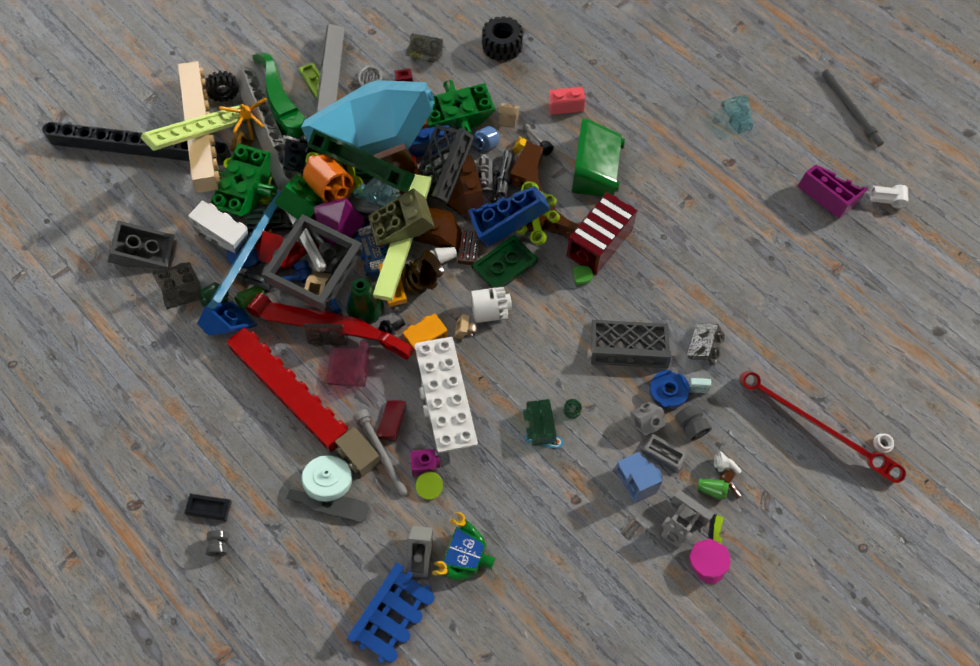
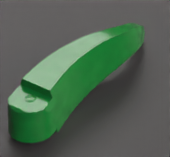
[252,52,305,139]

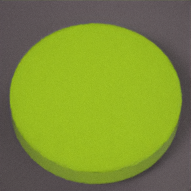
[416,472,443,500]

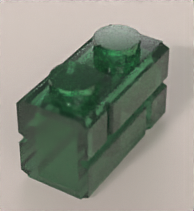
[523,399,557,446]

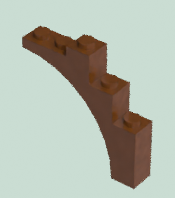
[510,142,578,239]

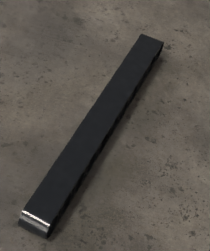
[42,122,231,165]

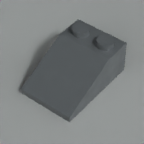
[107,220,174,269]

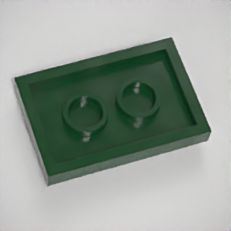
[472,235,538,288]

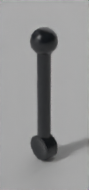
[490,170,500,203]

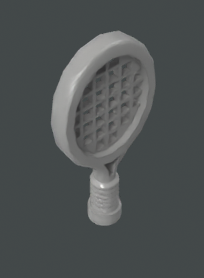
[358,65,383,87]

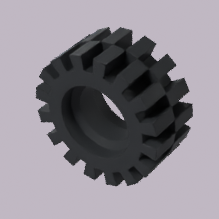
[205,70,238,102]

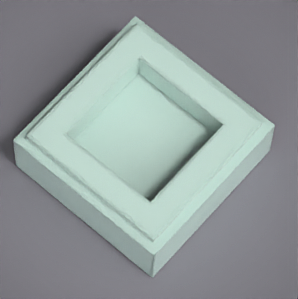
[689,378,711,393]

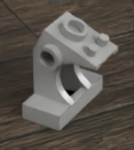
[660,489,714,548]

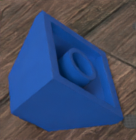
[197,301,257,336]

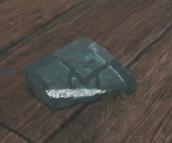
[721,95,753,134]
[352,178,401,206]

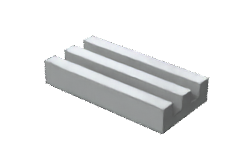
[642,434,688,472]

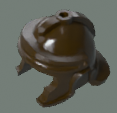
[401,250,444,294]

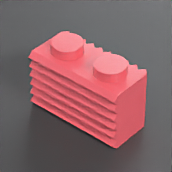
[548,86,586,115]

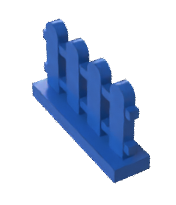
[346,562,434,663]

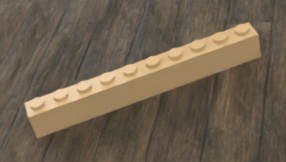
[178,61,220,193]

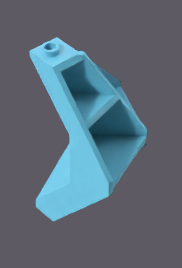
[301,80,434,163]

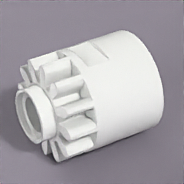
[471,287,512,323]

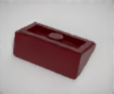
[377,400,407,442]

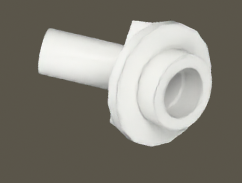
[714,452,742,475]

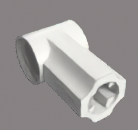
[870,185,909,209]

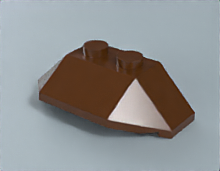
[440,155,484,220]
[413,206,462,252]

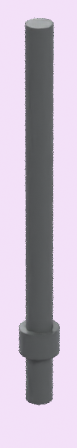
[822,69,884,147]

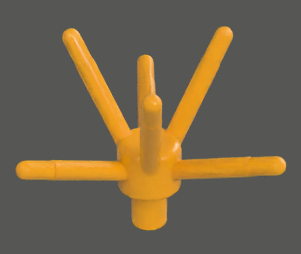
[219,98,267,141]

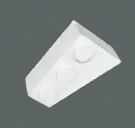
[188,200,249,254]

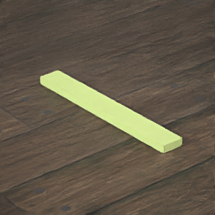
[140,105,251,151]
[373,174,432,301]

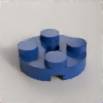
[649,370,690,410]

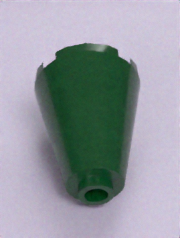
[346,278,384,325]

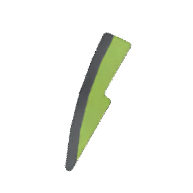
[709,514,724,544]

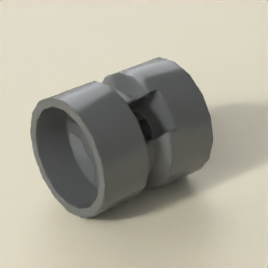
[675,404,712,441]

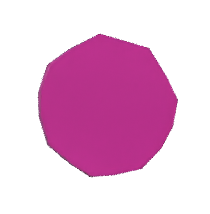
[689,539,731,584]

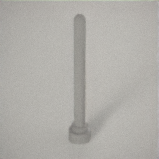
[353,409,407,496]

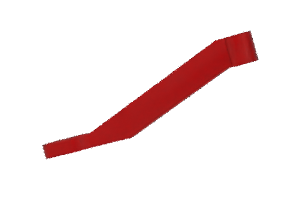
[246,293,415,360]
[739,371,906,483]

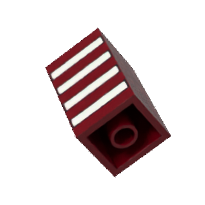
[566,192,638,275]

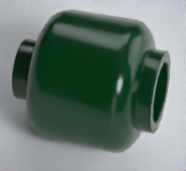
[199,282,229,307]

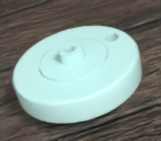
[302,455,352,502]

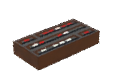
[458,229,480,265]

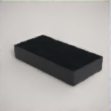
[184,494,232,521]

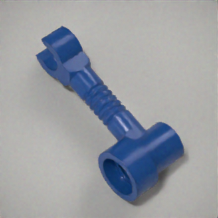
[265,261,310,292]

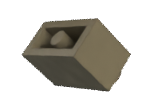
[335,426,381,477]

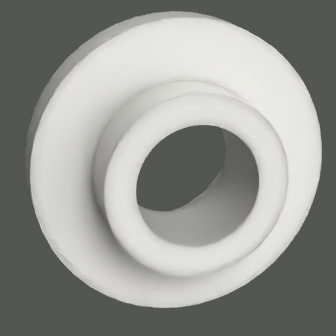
[873,434,894,453]

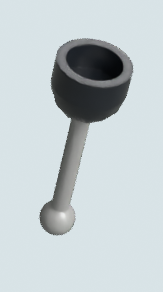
[524,124,554,156]

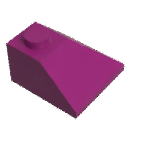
[314,198,365,245]

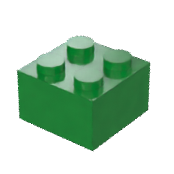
[274,174,323,220]

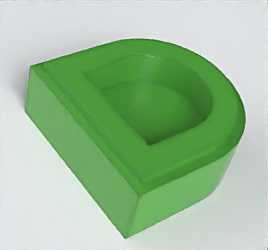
[573,266,593,286]

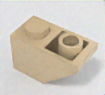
[304,271,332,307]

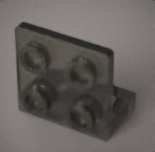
[152,262,202,309]
[303,324,348,347]

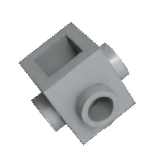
[630,402,665,435]

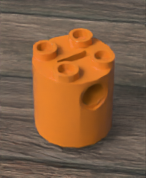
[302,154,354,203]

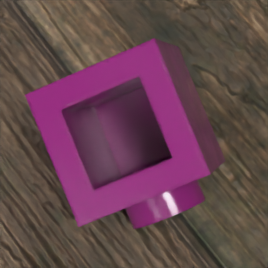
[410,449,441,477]

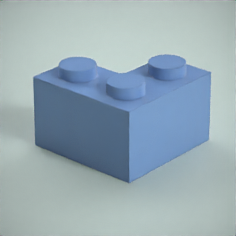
[615,452,663,504]

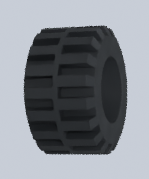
[482,16,523,61]

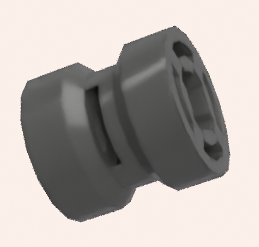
[206,530,229,557]

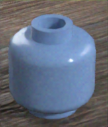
[474,126,500,152]

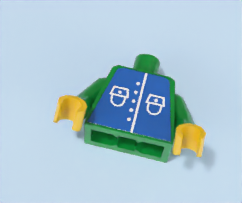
[432,512,496,581]

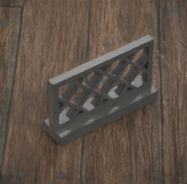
[419,125,474,203]
[591,320,671,368]

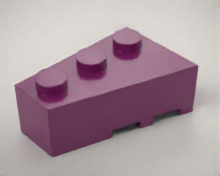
[797,164,868,219]

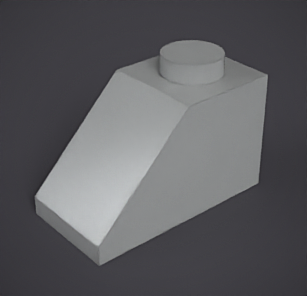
[406,526,433,578]

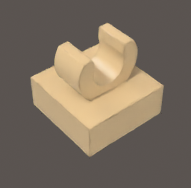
[454,314,477,340]

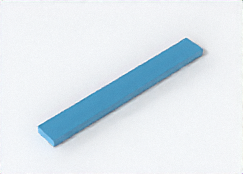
[207,190,281,310]

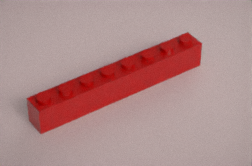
[226,327,348,453]

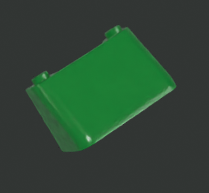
[571,118,625,197]

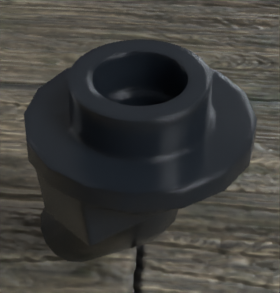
[379,318,406,336]

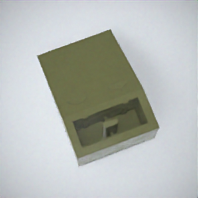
[368,188,435,246]

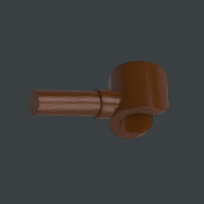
[719,470,742,499]

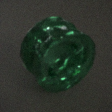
[563,399,582,419]

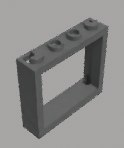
[262,214,363,312]

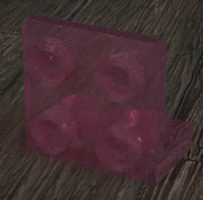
[326,341,370,387]

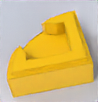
[513,136,526,154]

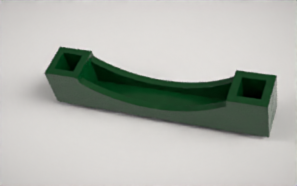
[307,129,415,192]

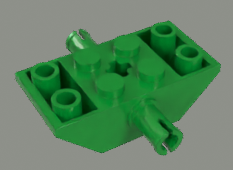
[427,80,495,135]
[210,143,277,217]

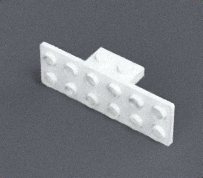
[415,337,478,453]

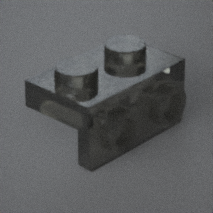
[406,34,443,63]
[687,323,725,366]

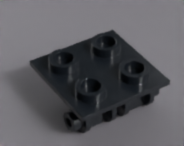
[283,139,319,177]

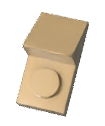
[498,103,520,128]

